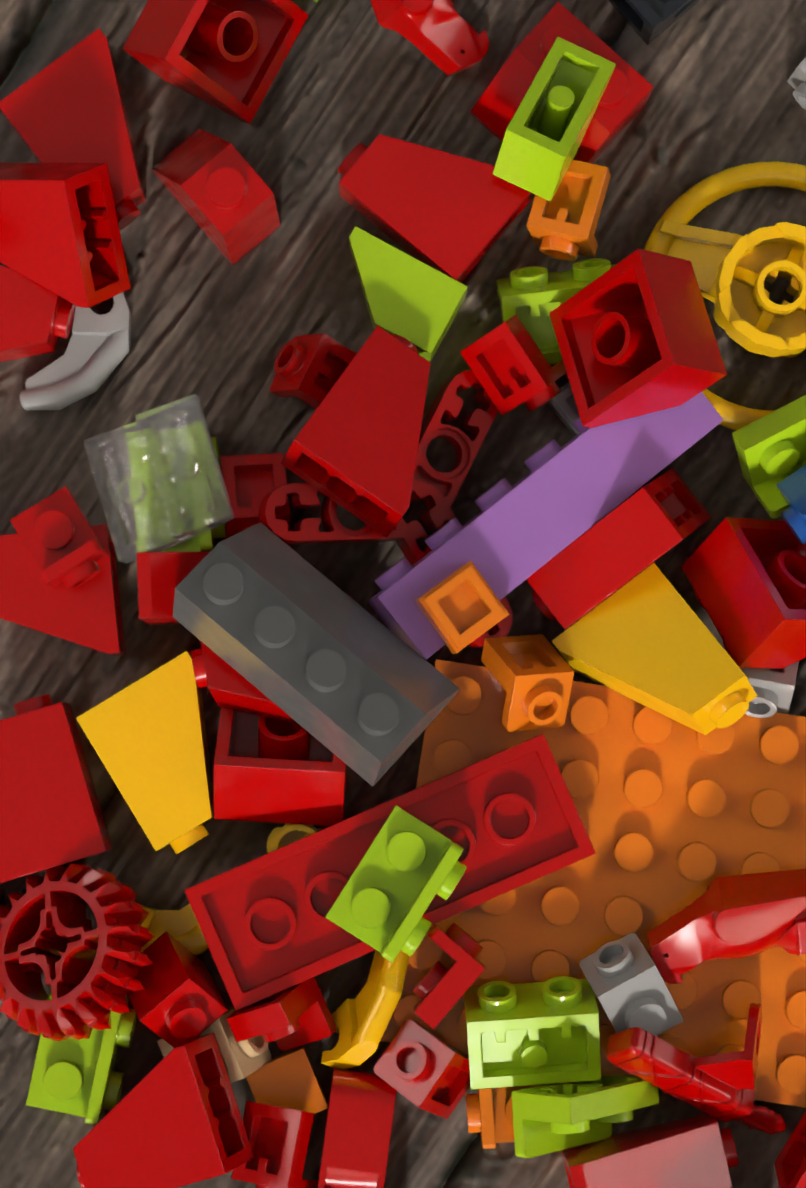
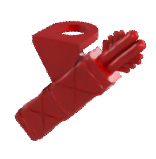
[606,1003,787,1135]

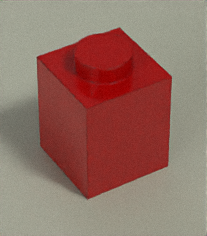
[128,931,228,1048]

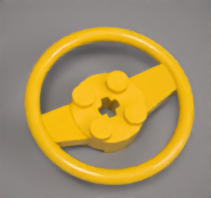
[643,161,806,430]

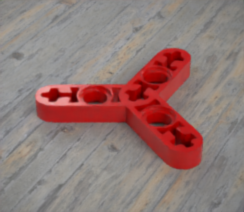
[258,370,513,648]

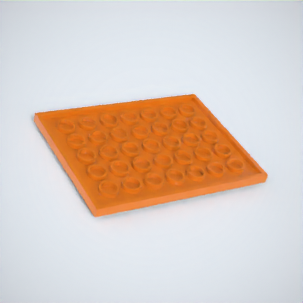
[381,659,806,1108]

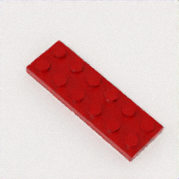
[184,733,596,1011]

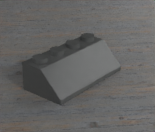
[172,522,460,786]

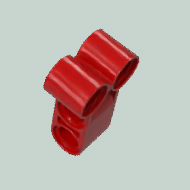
[318,1068,397,1188]

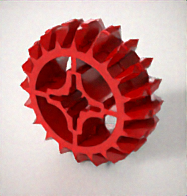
[0,863,155,1041]

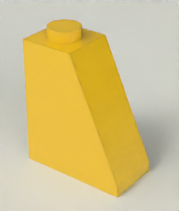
[552,563,757,735]
[76,651,214,855]

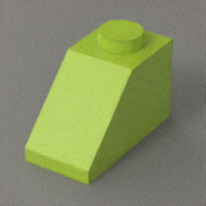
[493,37,616,202]
[349,226,468,363]

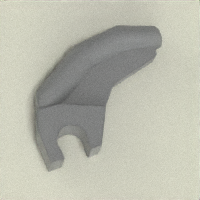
[19,292,132,411]

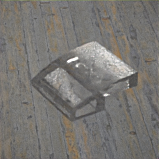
[83,394,235,564]

